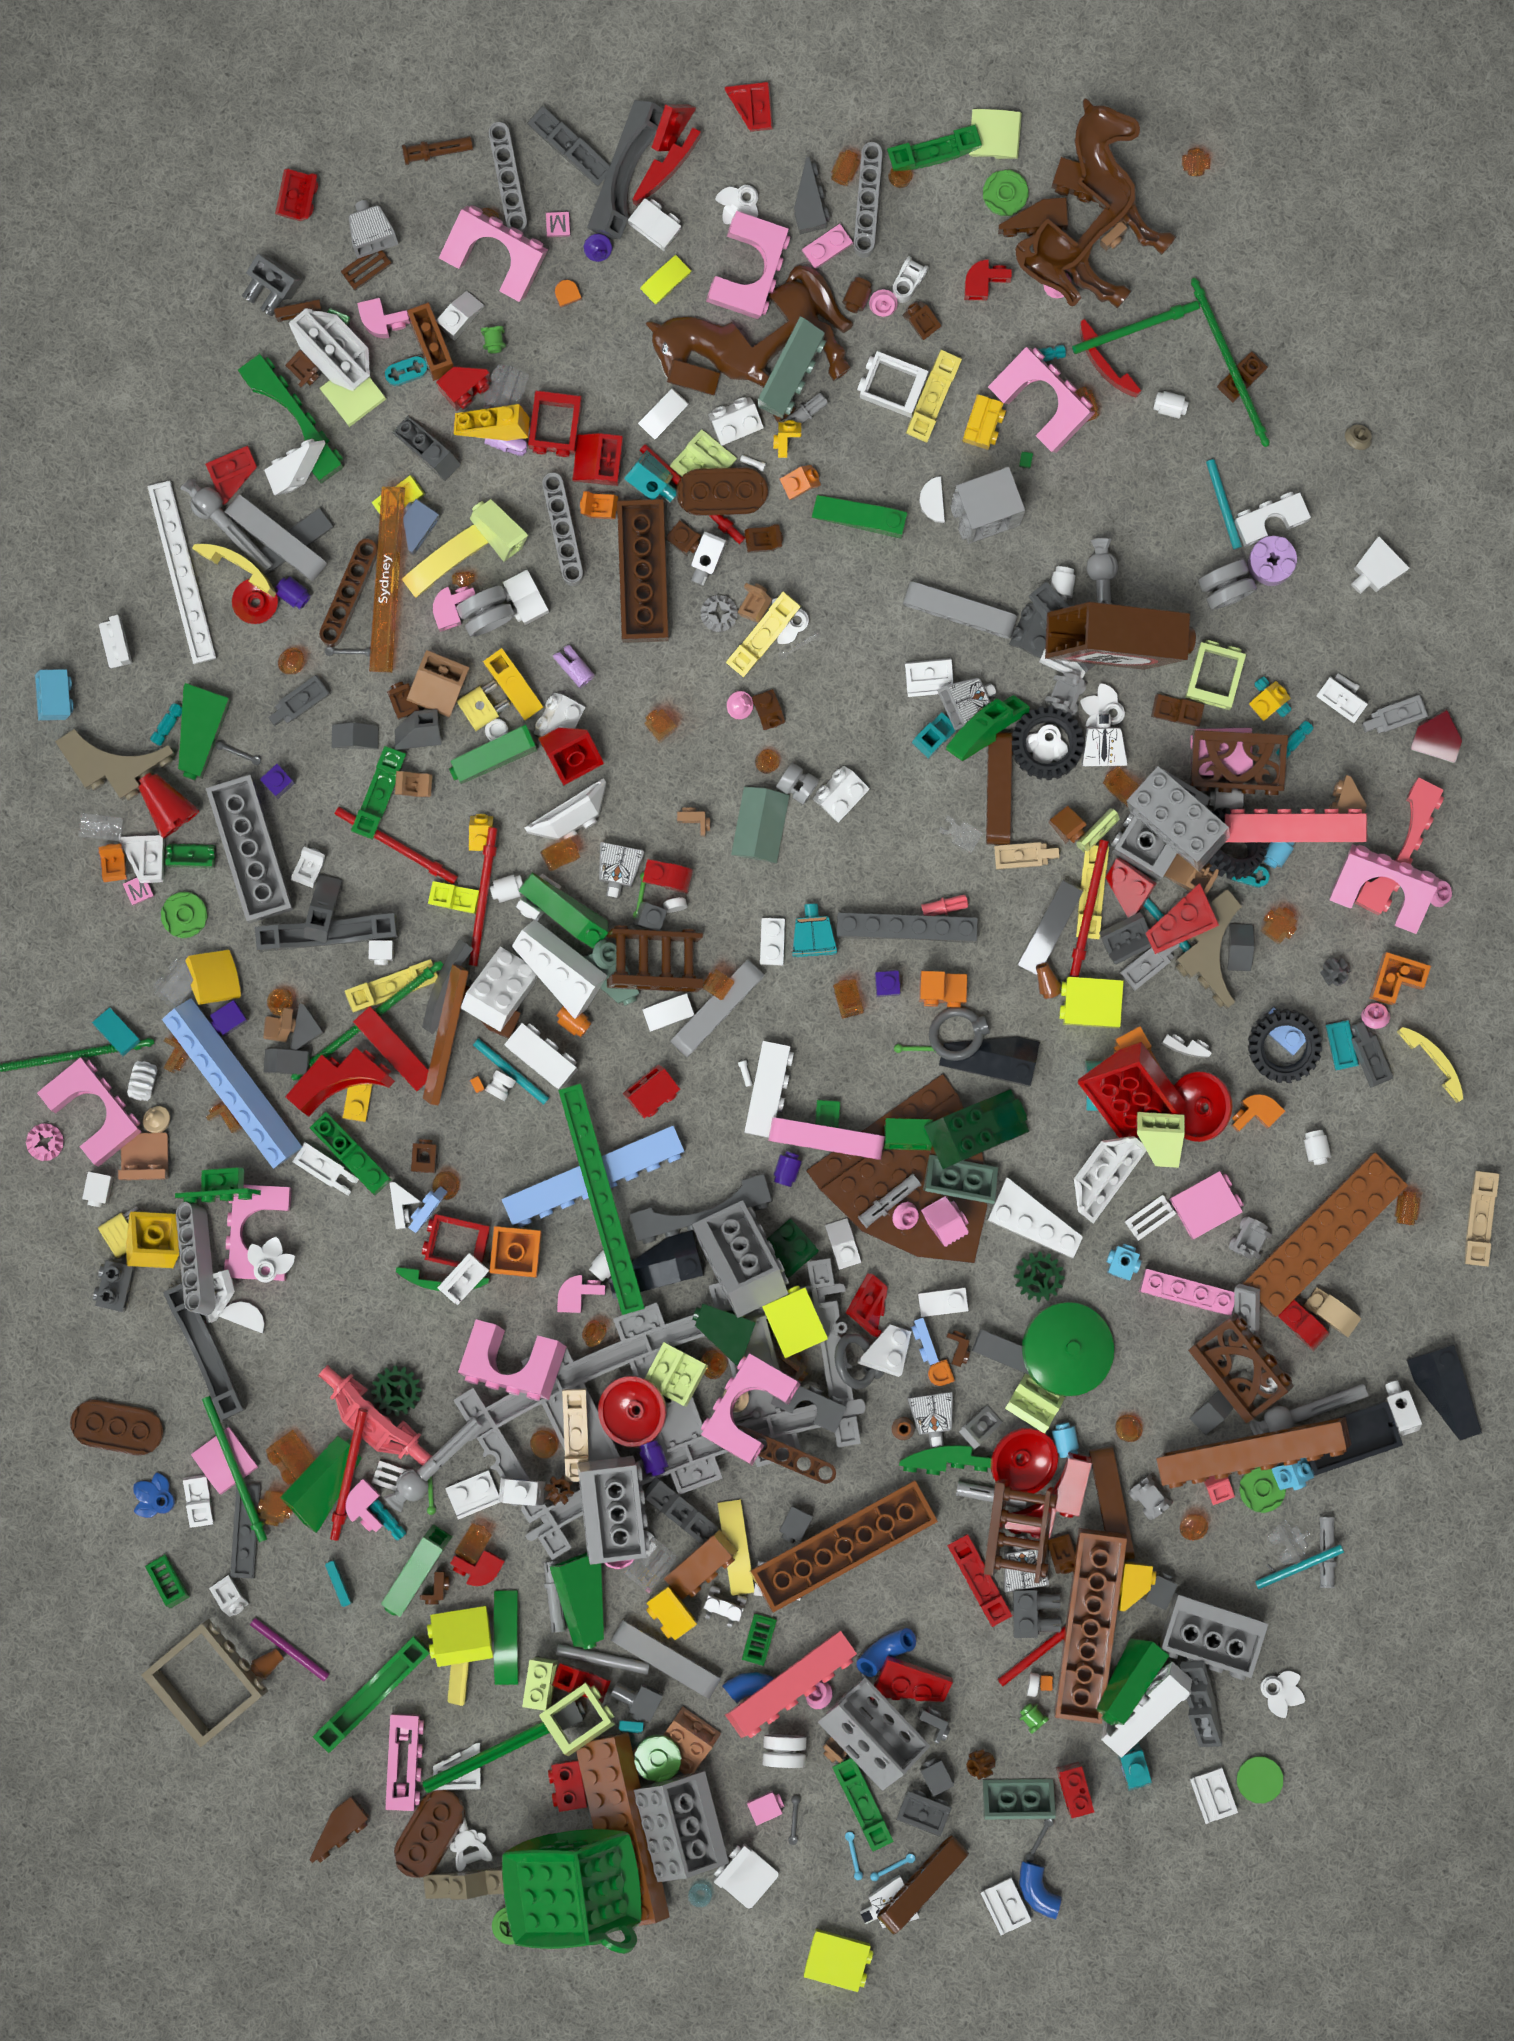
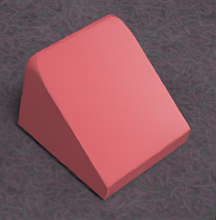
[1204,1476,1235,1505]

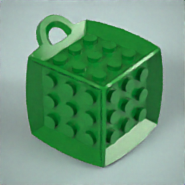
[502,1829,641,1954]

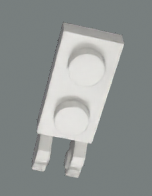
[292,1142,359,1196]

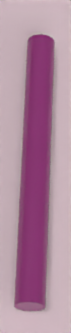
[250,1618,330,1681]

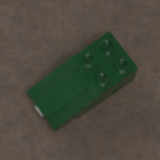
[924,1089,1030,1169]

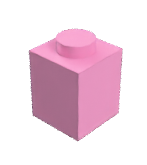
[747,1790,785,1826]

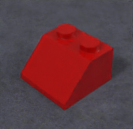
[538,728,604,786]

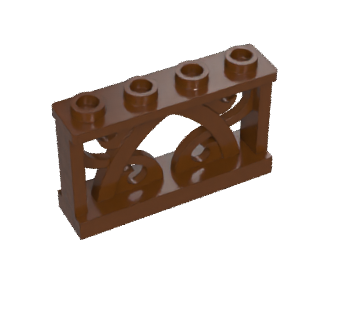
[1190,730,1288,795]
[1188,1313,1294,1424]

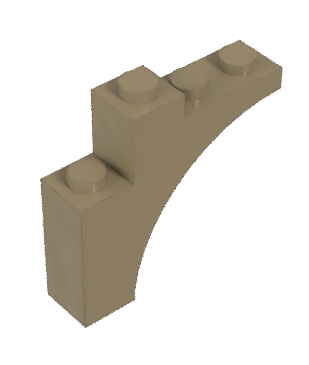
[55,729,176,801]
[1175,889,1242,1009]
[423,1866,504,1900]

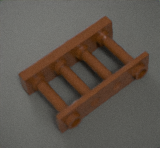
[607,925,703,993]
[984,1478,1058,1584]

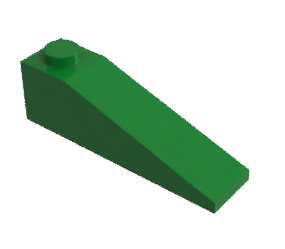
[811,495,907,539]
[519,872,609,948]

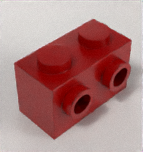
[622,1064,681,1119]
[548,1759,588,1812]

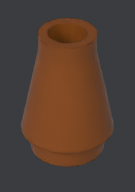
[1035,962,1061,999]
[892,1417,915,1440]
[251,1648,284,1680]

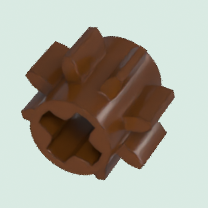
[544,1476,574,1506]
[966,1749,995,1780]

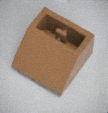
[407,650,469,718]
[1328,775,1367,813]
[1164,853,1219,895]

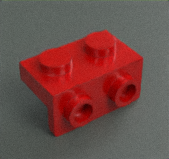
[275,169,318,221]

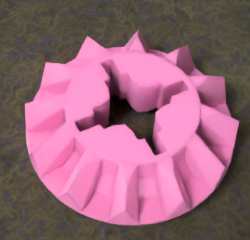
[26,1123,64,1161]

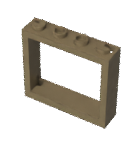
[141,1619,268,1748]

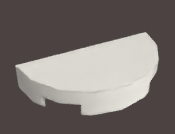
[919,476,945,523]
[219,1302,265,1334]

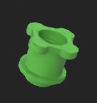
[481,326,506,354]
[1019,1703,1049,1734]

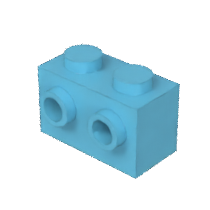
[35,670,73,720]

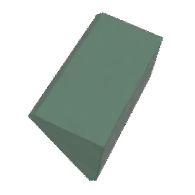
[731,787,790,864]
[923,1155,998,1204]
[983,1779,1056,1820]

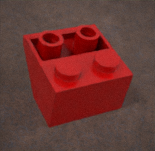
[436,367,491,411]
[572,433,623,486]

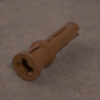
[402,136,473,165]

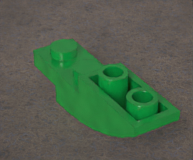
[946,695,1030,762]
[310,1112,392,1196]
[899,1445,991,1476]

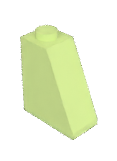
[470,499,528,562]
[1137,1112,1184,1168]

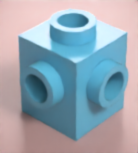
[1106,1244,1142,1281]
[1272,1458,1314,1490]

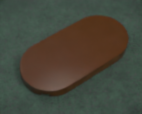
[676,468,768,516]
[70,1400,164,1455]
[394,1790,465,1878]

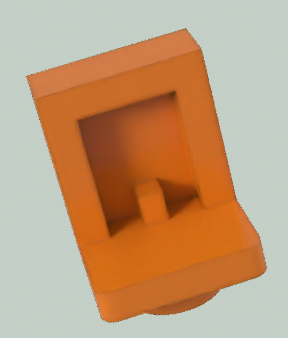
[780,465,821,500]
[580,491,618,519]
[98,844,127,882]

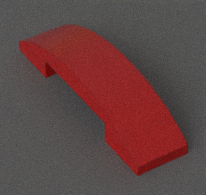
[1079,319,1141,398]
[947,1534,1012,1627]

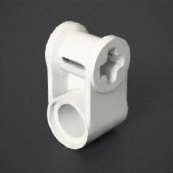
[892,256,929,303]

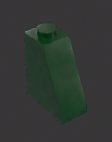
[692,1304,756,1366]

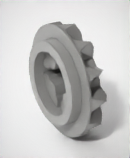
[701,594,738,632]

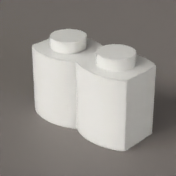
[628,199,681,251]
[503,570,549,625]

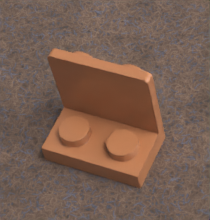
[118,1133,169,1180]
[663,1706,721,1775]

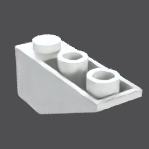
[265,439,325,495]

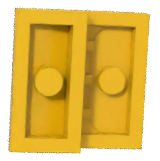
[185,950,241,1005]

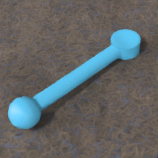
[845,1832,863,1881]
[870,1854,915,1881]

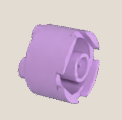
[1248,536,1297,586]

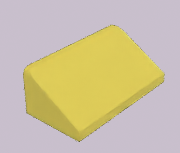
[447,1662,469,1706]

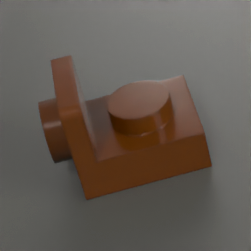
[902,301,942,340]
[665,520,701,556]
[1048,1534,1075,1574]

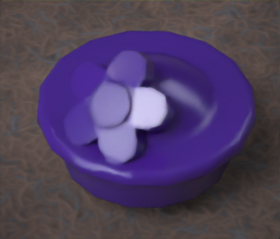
[584,234,612,262]

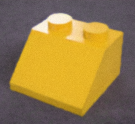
[126,1212,179,1268]
[1117,1562,1156,1611]
[646,1585,697,1640]

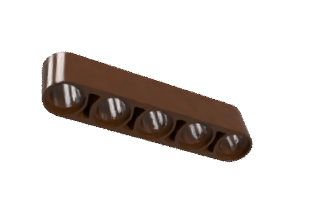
[319,539,378,647]
[986,732,1012,845]
[737,1425,836,1484]
[1089,1446,1135,1561]
[877,1835,969,1935]

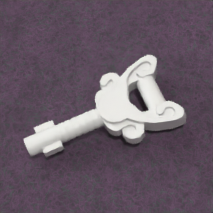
[450,1795,493,1872]

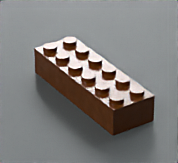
[617,499,669,643]

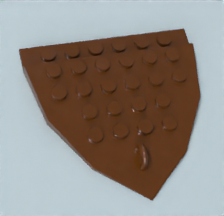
[806,1074,987,1263]

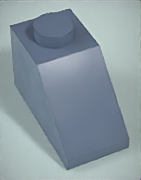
[402,499,440,556]

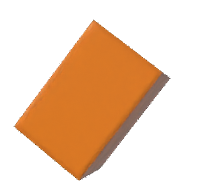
[470,1076,485,1093]
[1040,1675,1053,1691]

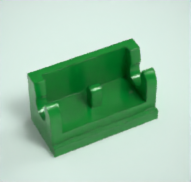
[165,844,215,868]
[884,1118,933,1150]

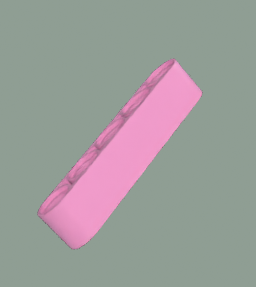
[768,1118,885,1160]

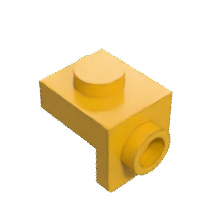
[773,420,801,458]
[1249,681,1291,721]
[469,814,493,851]

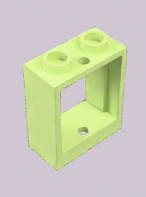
[1185,640,1246,710]
[522,1657,558,1711]
[539,1683,615,1756]

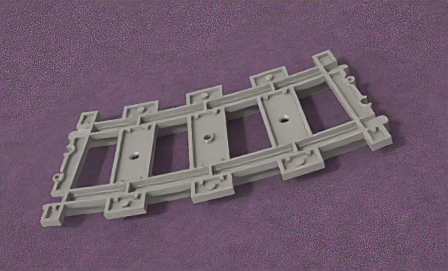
[454,1258,865,1560]

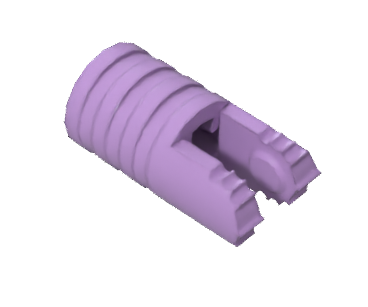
[484,439,527,456]
[553,645,595,688]

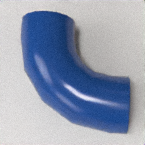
[856,1628,916,1677]
[722,1672,774,1703]
[1019,1861,1062,1919]

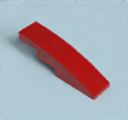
[632,128,701,206]
[353,1006,429,1092]

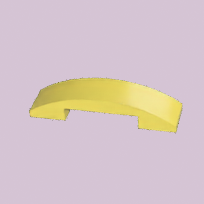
[906,350,962,443]
[402,525,488,598]
[192,544,276,597]
[726,591,801,677]
[1076,845,1109,939]
[344,959,438,1013]
[1397,1027,1463,1103]
[718,1499,754,1596]

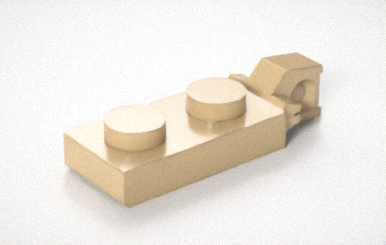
[994,842,1060,870]

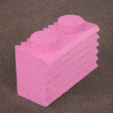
[921,1196,969,1247]

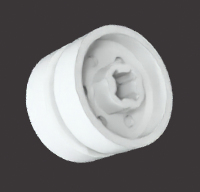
[763,1734,807,1768]

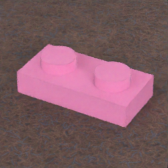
[802,224,853,269]

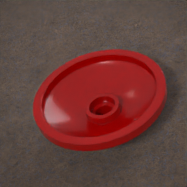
[1174,1072,1232,1142]
[598,1376,667,1447]
[991,1428,1058,1493]

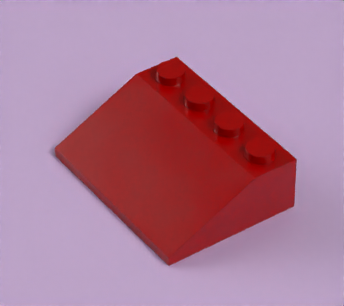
[1077,1042,1186,1138]

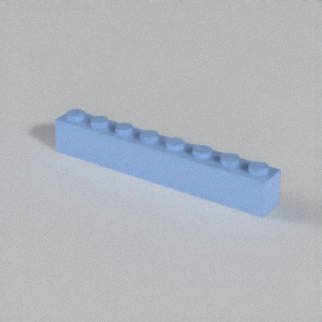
[162,998,302,1169]
[501,1126,684,1228]

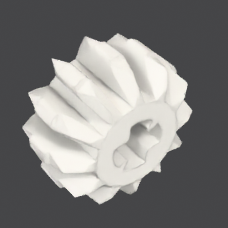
[127,1061,157,1101]

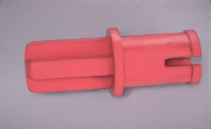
[921,895,969,916]

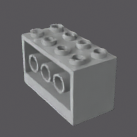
[950,467,1025,544]
[1127,766,1230,871]
[1110,769,1210,881]
[692,1200,789,1318]
[577,1456,650,1565]
[1158,1593,1268,1681]
[634,1771,729,1882]

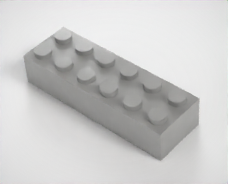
[206,775,294,924]

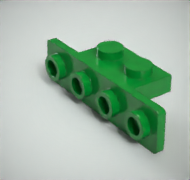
[175,1168,261,1204]

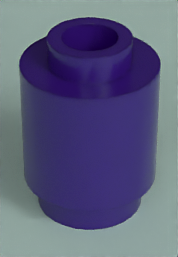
[276,576,311,610]
[774,1151,802,1187]
[639,1440,668,1477]

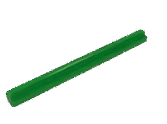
[422,1722,550,1793]

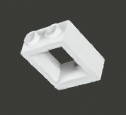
[857,351,928,418]

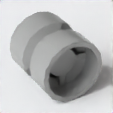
[776,762,820,805]

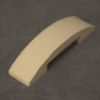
[1465,1171,1499,1267]
[562,1389,589,1482]

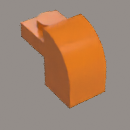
[1231,1095,1285,1132]

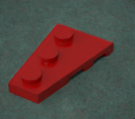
[1146,883,1219,954]
[870,1656,953,1702]

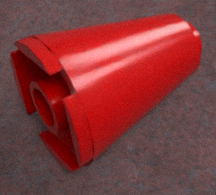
[138,773,199,839]

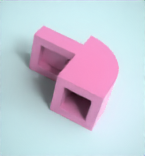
[357,298,410,338]
[433,586,475,632]
[557,1275,606,1313]
[346,1478,383,1532]

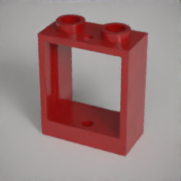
[528,391,582,457]
[422,1214,491,1267]
[1056,1762,1095,1819]

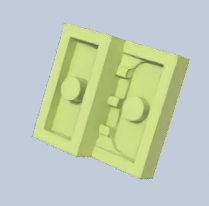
[969,109,1022,159]
[320,377,386,427]
[670,429,737,476]
[1076,809,1120,852]
[645,1342,708,1407]
[1005,1373,1065,1433]

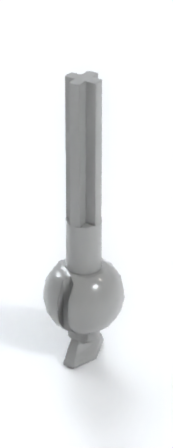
[180,479,273,574]
[1086,538,1119,604]
[1249,1384,1368,1435]
[384,1417,483,1512]

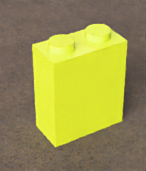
[1059,977,1123,1028]
[762,1285,828,1358]
[427,1606,493,1667]
[803,1929,873,1992]

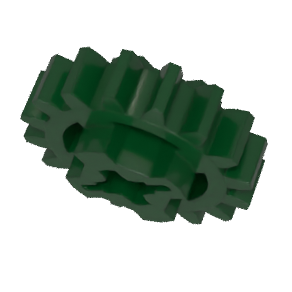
[1014,1252,1065,1302]
[371,1366,422,1416]

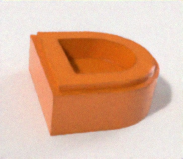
[555,280,582,308]
[928,1359,955,1386]

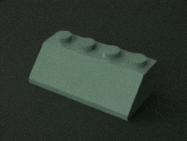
[758,316,827,419]

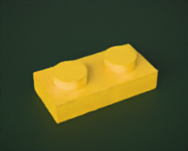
[343,1084,373,1122]

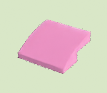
[191,1427,258,1495]

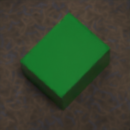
[1019,452,1033,469]

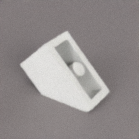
[436,291,484,341]
[918,1288,968,1317]

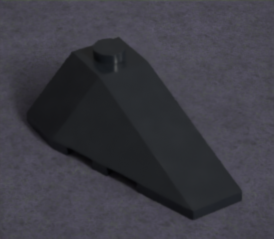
[939,1037,1040,1087]
[608,1231,704,1299]
[1406,1345,1482,1441]

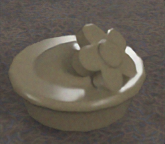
[1345,425,1372,450]

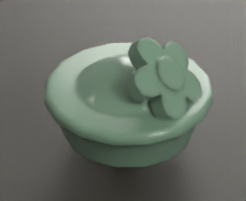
[593,940,616,969]

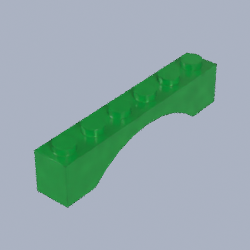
[238,354,343,484]
[313,1635,430,1753]

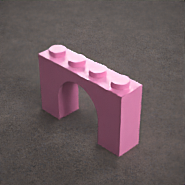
[439,205,548,302]
[706,211,790,319]
[988,347,1095,453]
[1330,844,1439,934]
[37,1058,142,1167]
[224,1185,292,1281]
[458,1319,566,1401]
[701,1353,800,1465]

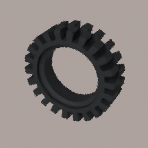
[1012,706,1084,780]
[1205,808,1267,880]
[1248,1009,1322,1083]

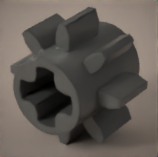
[1320,957,1351,986]

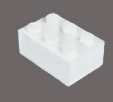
[461,947,537,1032]
[504,1023,578,1090]

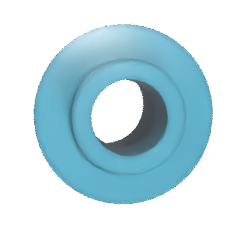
[1264,842,1295,869]
[1052,1422,1079,1458]

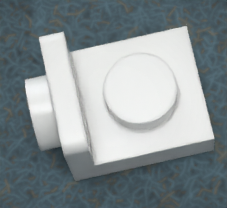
[209,1575,249,1617]

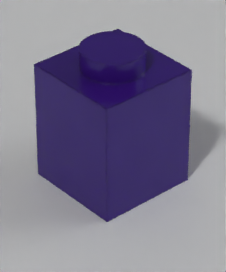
[260,764,295,799]
[875,971,900,997]
[210,1000,248,1036]

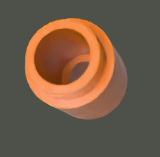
[556,1006,592,1038]

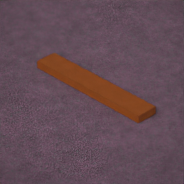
[423,964,468,1105]

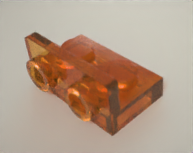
[266,1430,315,1485]

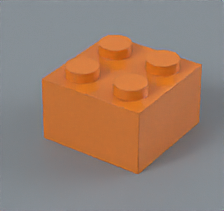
[490,1226,542,1278]

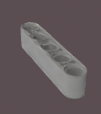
[489,122,528,235]
[853,142,882,258]
[542,473,583,586]
[224,494,327,582]
[903,582,1017,639]
[670,959,765,1057]
[176,1202,216,1316]
[611,1620,721,1699]

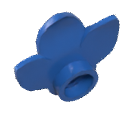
[133,1473,175,1518]

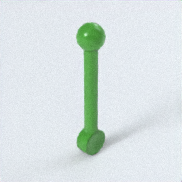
[633,872,646,918]
[894,1044,936,1053]
[427,1476,436,1515]

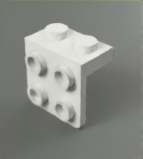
[714,1843,778,1908]

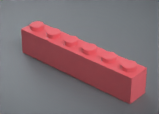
[1225,809,1367,842]
[725,1631,857,1738]

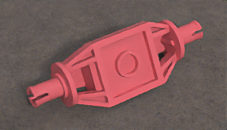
[318,1365,433,1466]

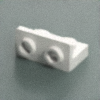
[99,615,132,668]

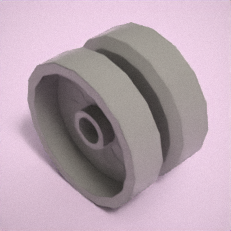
[1198,560,1257,611]
[456,586,516,638]

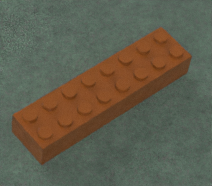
[1241,1152,1408,1317]
[1156,1417,1352,1488]
[749,1481,938,1613]
[1054,1528,1127,1724]
[576,1732,670,1926]

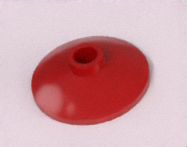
[232,579,278,624]

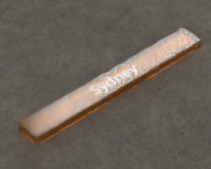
[369,487,405,673]

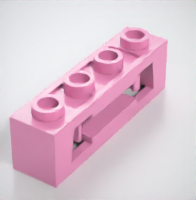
[1139,1269,1234,1316]
[386,1713,424,1811]

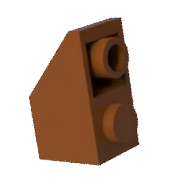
[1049,806,1086,844]

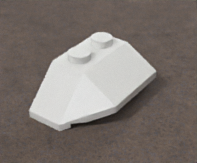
[289,308,370,391]
[524,778,606,841]
[1074,1136,1147,1224]

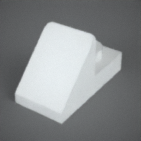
[390,1182,422,1230]
[825,1218,861,1270]

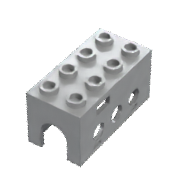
[818,1677,930,1791]

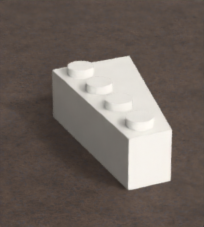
[512,919,607,1019]
[987,1177,1083,1259]
[1101,1662,1192,1758]

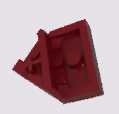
[1410,709,1462,763]

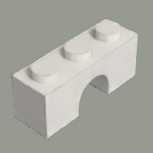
[1234,492,1311,547]

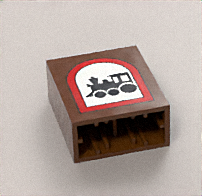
[1045,602,1196,670]

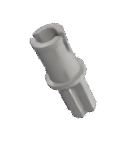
[784,393,828,424]

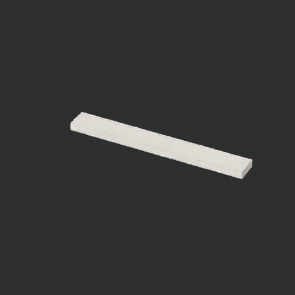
[148,480,216,665]

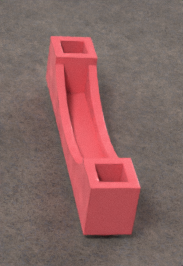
[1354,778,1444,915]

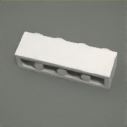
[744,1041,794,1138]

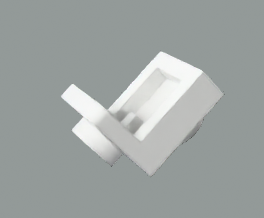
[291,847,325,888]

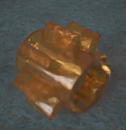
[1182,148,1210,176]

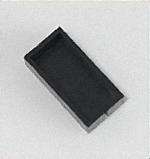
[1308,1401,1403,1476]

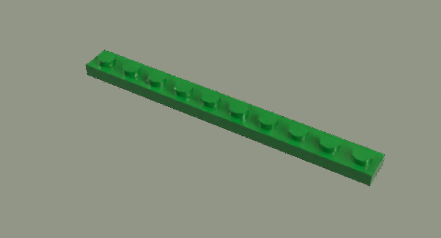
[558,1084,645,1315]

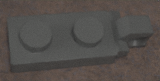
[268,675,330,726]
[1350,1022,1393,1088]

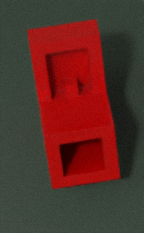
[964,260,1012,301]
[642,859,693,894]
[1278,1300,1329,1352]
[450,1549,505,1586]
[552,1663,611,1703]

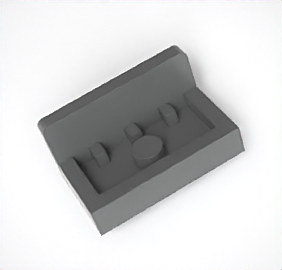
[1009,603,1047,658]
[1099,912,1151,964]
[918,1706,951,1744]
[896,1789,952,1837]

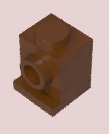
[411,1139,437,1173]

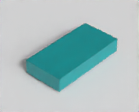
[92,1008,140,1057]
[1325,1020,1359,1071]
[325,1560,352,1607]
[619,1721,644,1734]

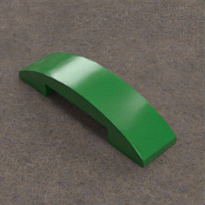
[887,124,982,171]
[351,746,406,840]
[396,1267,490,1291]
[494,1590,518,1685]
[832,1758,894,1852]

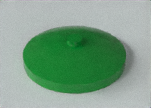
[1022,1302,1114,1396]

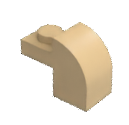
[1304,1288,1361,1337]

